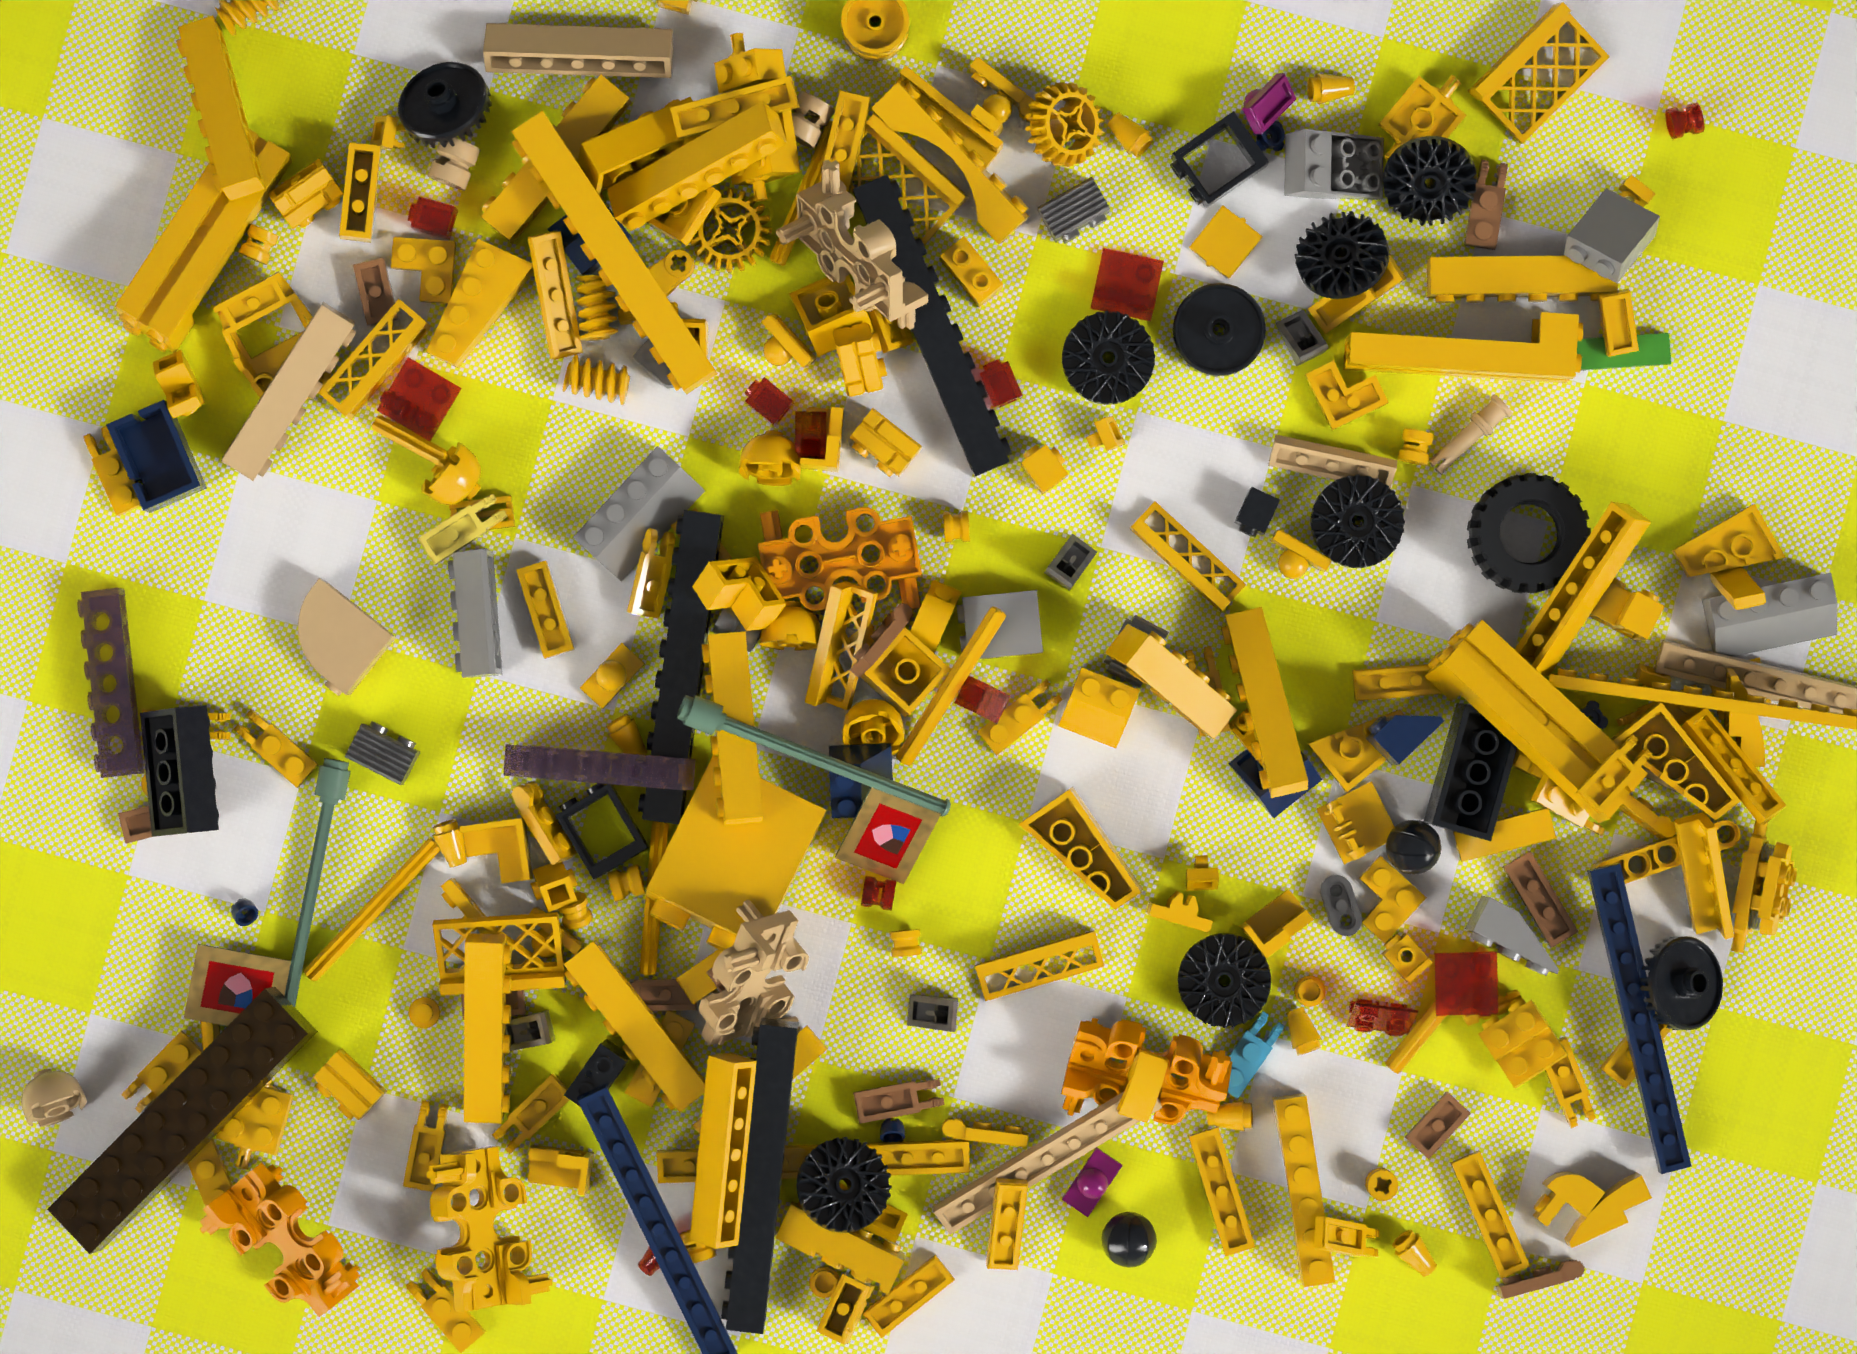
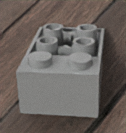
[1284,129,1384,200]
[1465,896,1559,976]

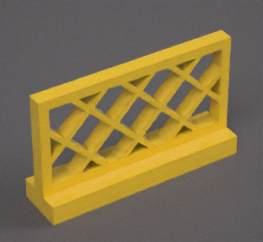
[1468,2,1610,144]
[850,113,969,246]
[432,912,567,995]

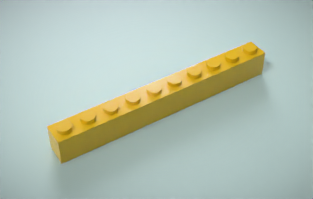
[511,110,718,395]

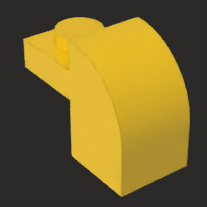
[153,350,205,419]
[910,580,962,654]
[1533,1171,1605,1226]

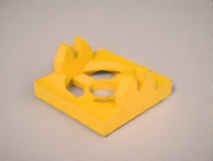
[1146,891,1213,932]

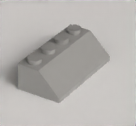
[573,446,705,582]
[448,548,503,678]
[1702,573,1838,657]

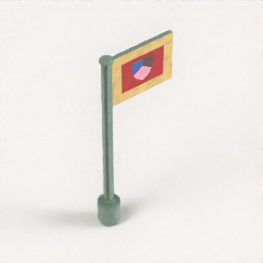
[677,695,951,884]
[184,758,351,1026]

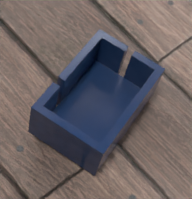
[106,400,207,513]

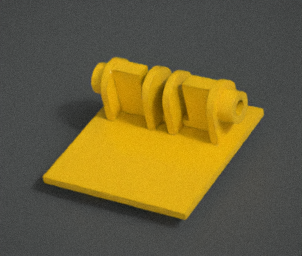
[1316,781,1395,865]

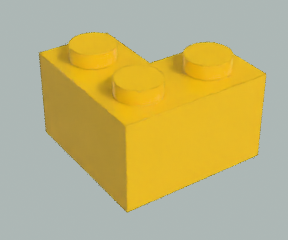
[692,557,787,631]
[1589,578,1665,641]

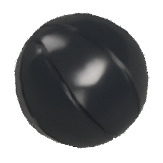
[1386,820,1441,874]
[1101,1212,1157,1268]

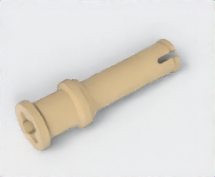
[1429,394,1513,475]

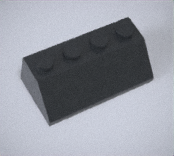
[1423,703,1517,841]
[140,705,219,837]

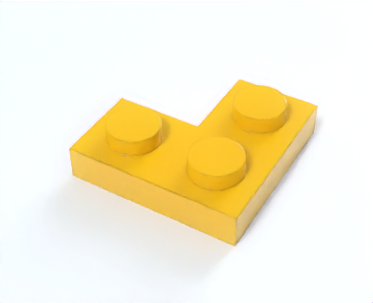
[391,237,456,304]
[1305,360,1389,430]
[1359,855,1427,943]

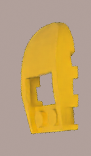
[213,271,332,400]

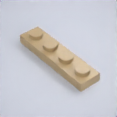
[1268,435,1397,489]

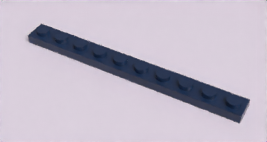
[1587,863,1692,1174]
[577,1084,738,1354]

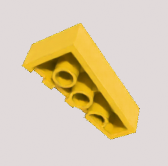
[578,97,707,199]
[426,239,534,368]
[1105,624,1237,739]
[1610,702,1740,820]
[1019,787,1143,910]
[775,1201,905,1295]

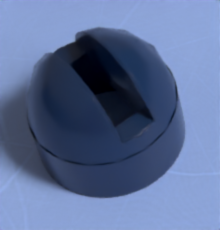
[231,898,258,926]
[880,1118,905,1142]

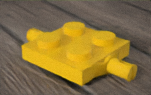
[1379,75,1466,160]
[216,1079,294,1169]

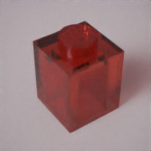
[408,197,458,240]
[979,359,1023,410]
[745,377,794,427]
[795,411,826,459]
[954,676,1010,724]

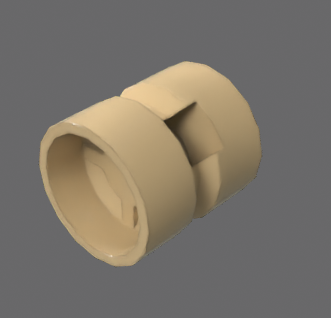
[792,91,835,149]
[427,138,481,191]

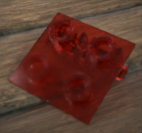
[1090,248,1164,322]
[377,357,462,442]
[1434,951,1498,1016]
[1346,998,1418,1036]

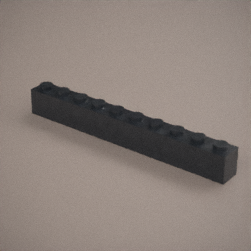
[853,175,1012,477]
[638,510,724,824]
[721,1018,799,1334]

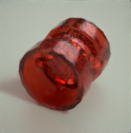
[1665,102,1705,139]
[861,876,896,911]

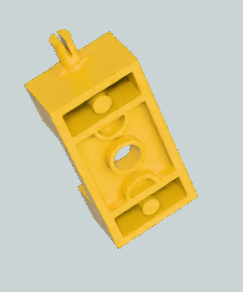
[714,33,800,202]

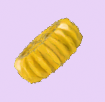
[1024,82,1105,167]
[690,188,772,273]

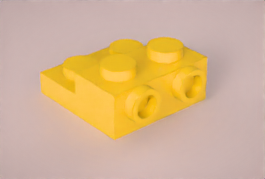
[647,187,722,246]
[1479,999,1568,1088]

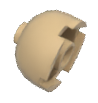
[21,1069,87,1127]

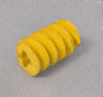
[215,0,285,36]
[575,275,618,341]
[562,355,630,405]

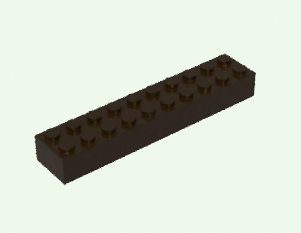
[47,987,318,1254]

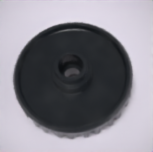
[398,62,492,148]
[1383,136,1477,226]
[1295,211,1390,299]
[1172,283,1266,377]
[1062,310,1155,405]
[1310,474,1405,568]
[1178,933,1271,1028]
[1640,936,1723,1030]
[796,1137,892,1233]

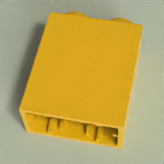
[646,755,826,952]

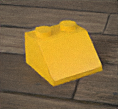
[789,275,875,357]
[860,627,951,717]
[1058,667,1140,748]

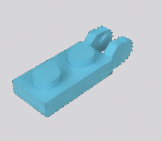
[1228,1011,1285,1099]

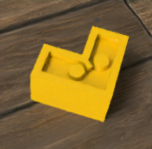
[799,407,844,472]
[460,818,534,884]
[1239,890,1314,958]
[528,1145,594,1195]

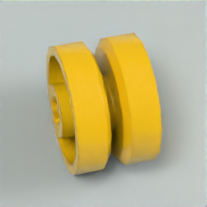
[841,0,910,62]

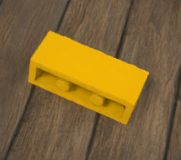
[339,142,381,243]

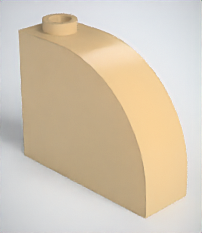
[298,578,396,696]

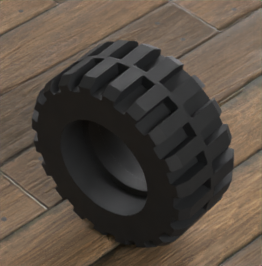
[1467,473,1591,594]

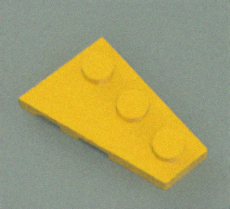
[1672,504,1786,578]
[1307,710,1404,792]

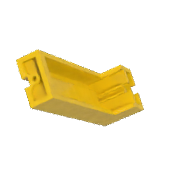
[115,129,292,353]
[1343,312,1583,383]
[1424,620,1648,823]

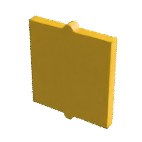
[1189,205,1263,279]

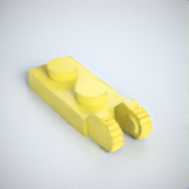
[418,494,507,565]

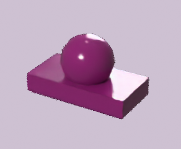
[1242,73,1296,134]
[1062,1147,1123,1217]

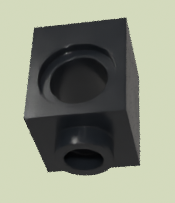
[1234,487,1280,538]

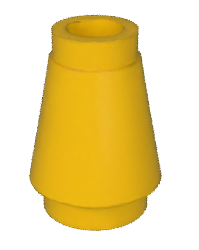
[1307,73,1355,104]
[1107,112,1153,157]
[606,714,647,762]
[432,819,467,868]
[1286,1007,1321,1056]
[1207,1100,1253,1131]
[1392,1230,1437,1277]

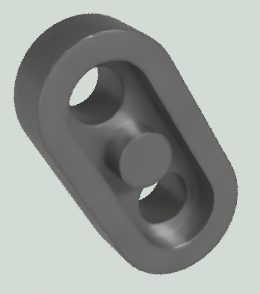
[1320,875,1362,936]

